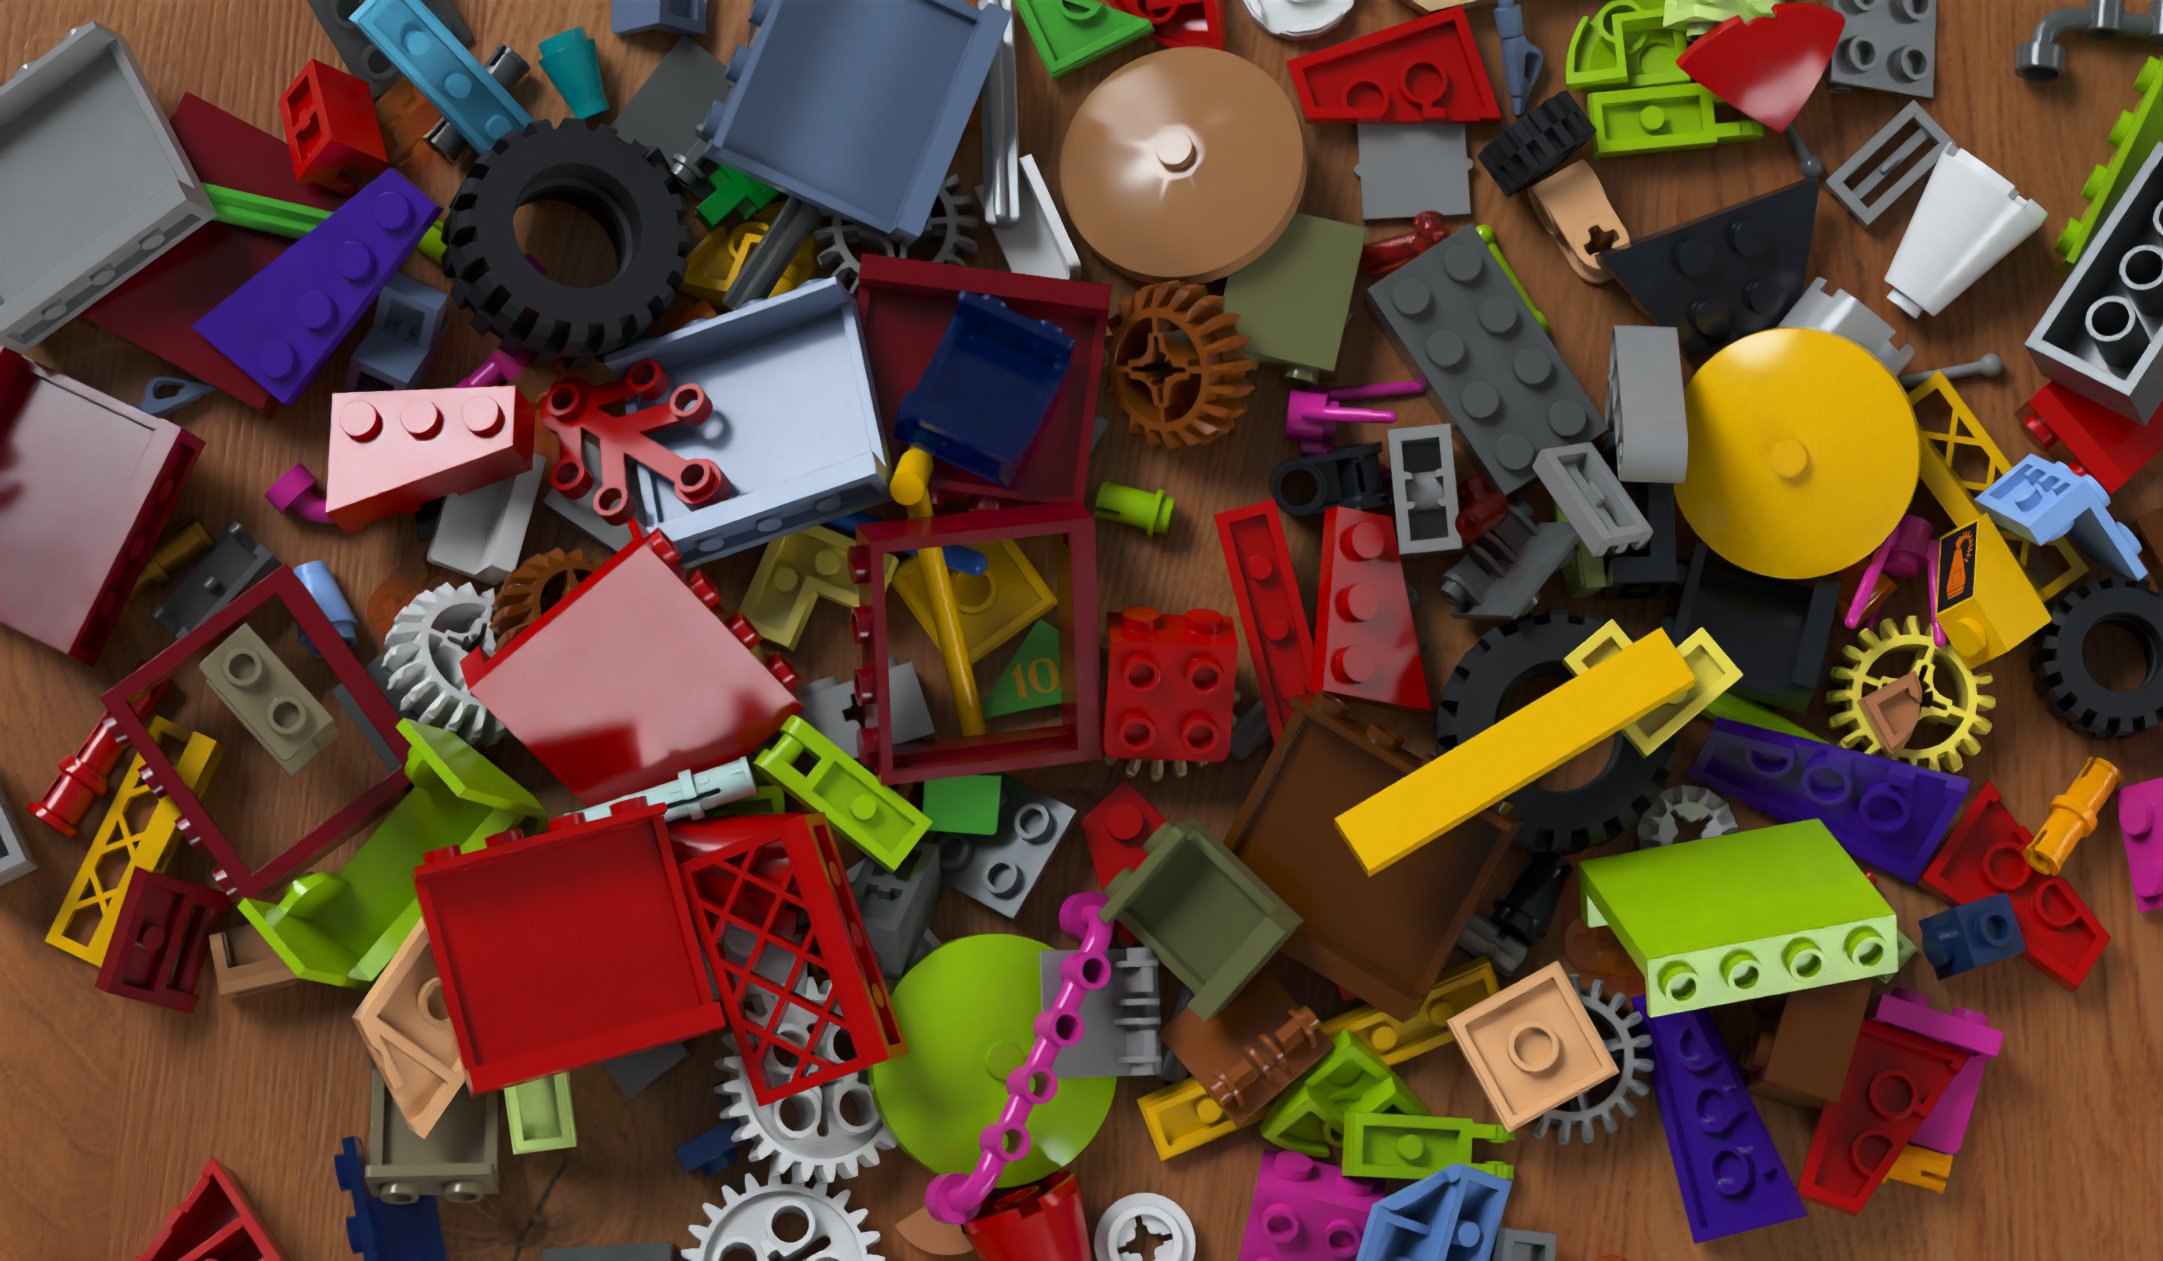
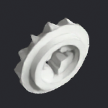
[1637,784,1738,850]
[1094,1193,1196,1261]

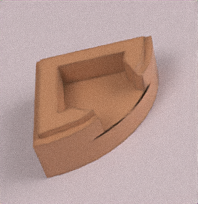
[1857,670,1922,757]
[894,1205,974,1256]

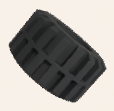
[2030,575,2163,740]

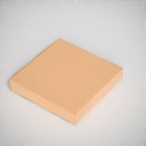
[1445,960,1619,1134]

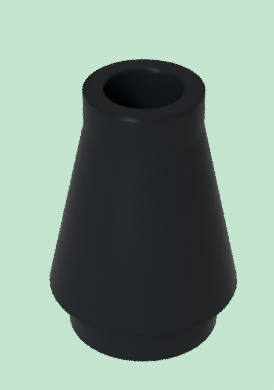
[1490,852,1573,946]

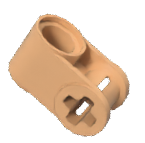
[1527,159,1629,284]

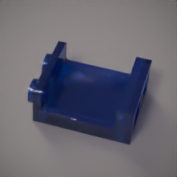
[894,290,1076,489]

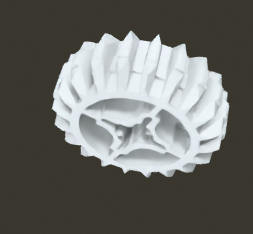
[381,582,514,748]

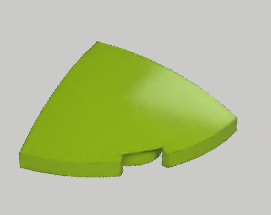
[1566,0,1691,93]
[1259,1028,1433,1158]

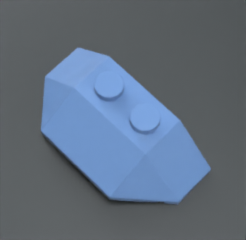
[1356,1163,1512,1261]

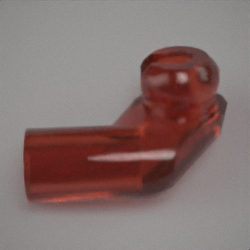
[1362,210,1451,275]
[1455,474,1509,541]

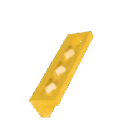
[1907,370,2091,604]
[45,715,226,968]

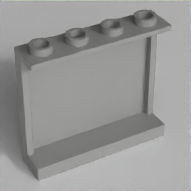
[0,20,218,354]

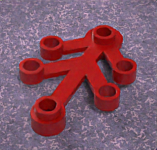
[540,358,731,526]

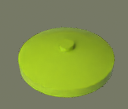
[868,934,1118,1188]

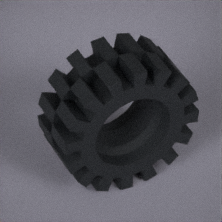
[1477,90,1597,197]

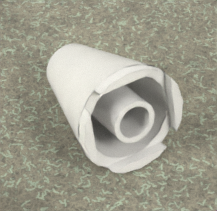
[1884,141,2049,319]

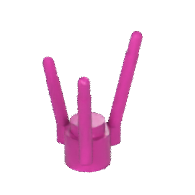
[1285,381,1423,482]
[1845,514,1946,648]

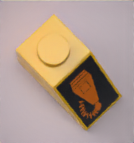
[1935,512,2053,671]

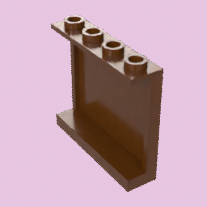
[1223,690,1525,1023]

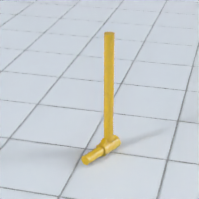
[890,431,988,737]

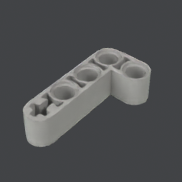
[1605,325,1688,484]

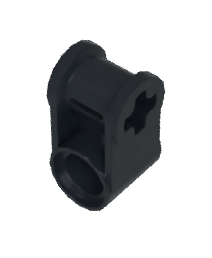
[1269,441,1392,516]

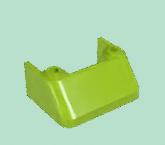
[237,718,549,992]

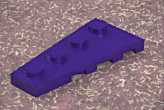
[191,168,444,406]
[1688,717,1971,885]
[1631,994,1808,1244]

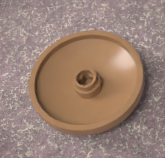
[1060,47,1307,285]

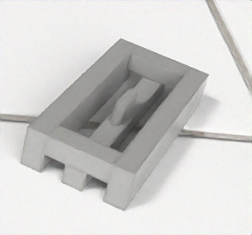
[1822,100,1957,230]
[1532,442,1654,557]

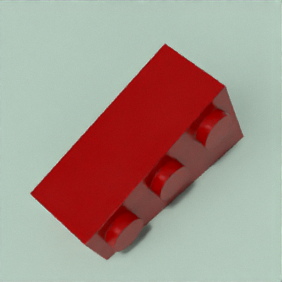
[133,1157,291,1261]

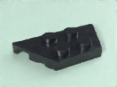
[1594,178,1819,356]

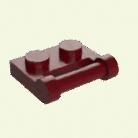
[95,866,231,1014]

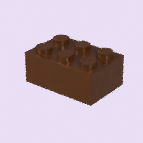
[1735,977,1874,1113]

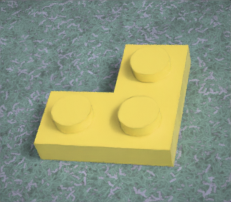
[739,525,899,652]
[1562,619,1743,759]

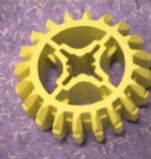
[1824,616,1996,773]

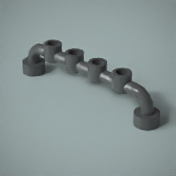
[2015,0,2163,82]

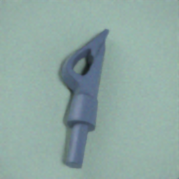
[1493,0,1543,115]
[131,376,220,419]

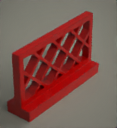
[677,812,909,1107]

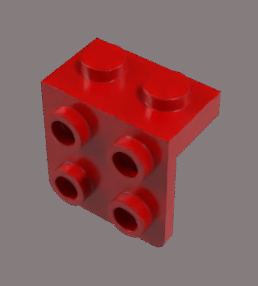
[2014,381,2163,496]
[1103,606,1238,762]

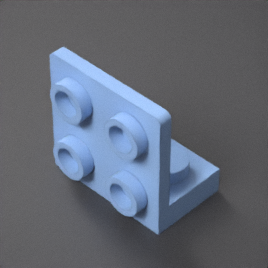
[1974,453,2148,581]

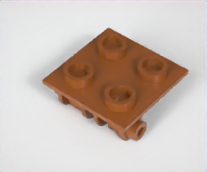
[1156,966,1335,1127]

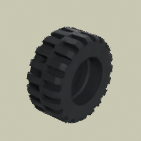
[441,117,691,369]
[1434,609,1680,855]

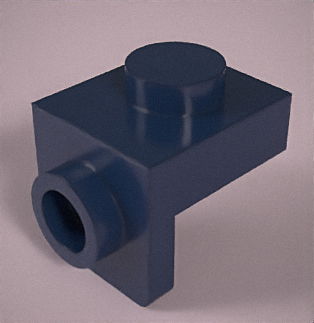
[1918,893,2026,981]
[674,1080,753,1179]

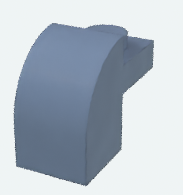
[343,271,450,393]

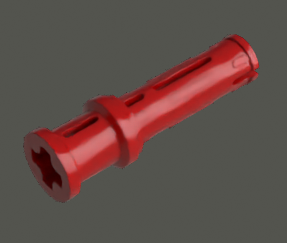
[26,659,174,840]

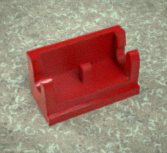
[278,58,388,194]

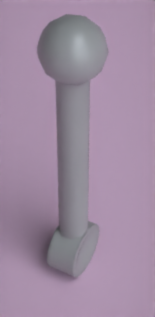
[1897,353,2003,388]

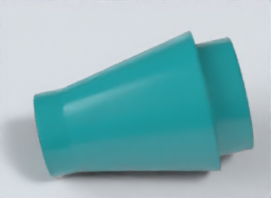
[538,27,611,121]

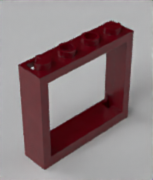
[847,500,1103,786]
[99,563,415,902]

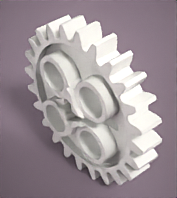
[714,977,897,1185]
[681,1173,886,1261]

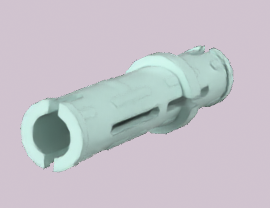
[564,756,758,823]

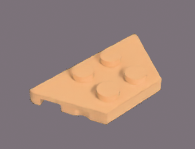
[352,916,466,1139]

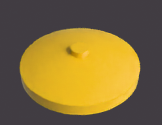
[1674,326,1921,579]

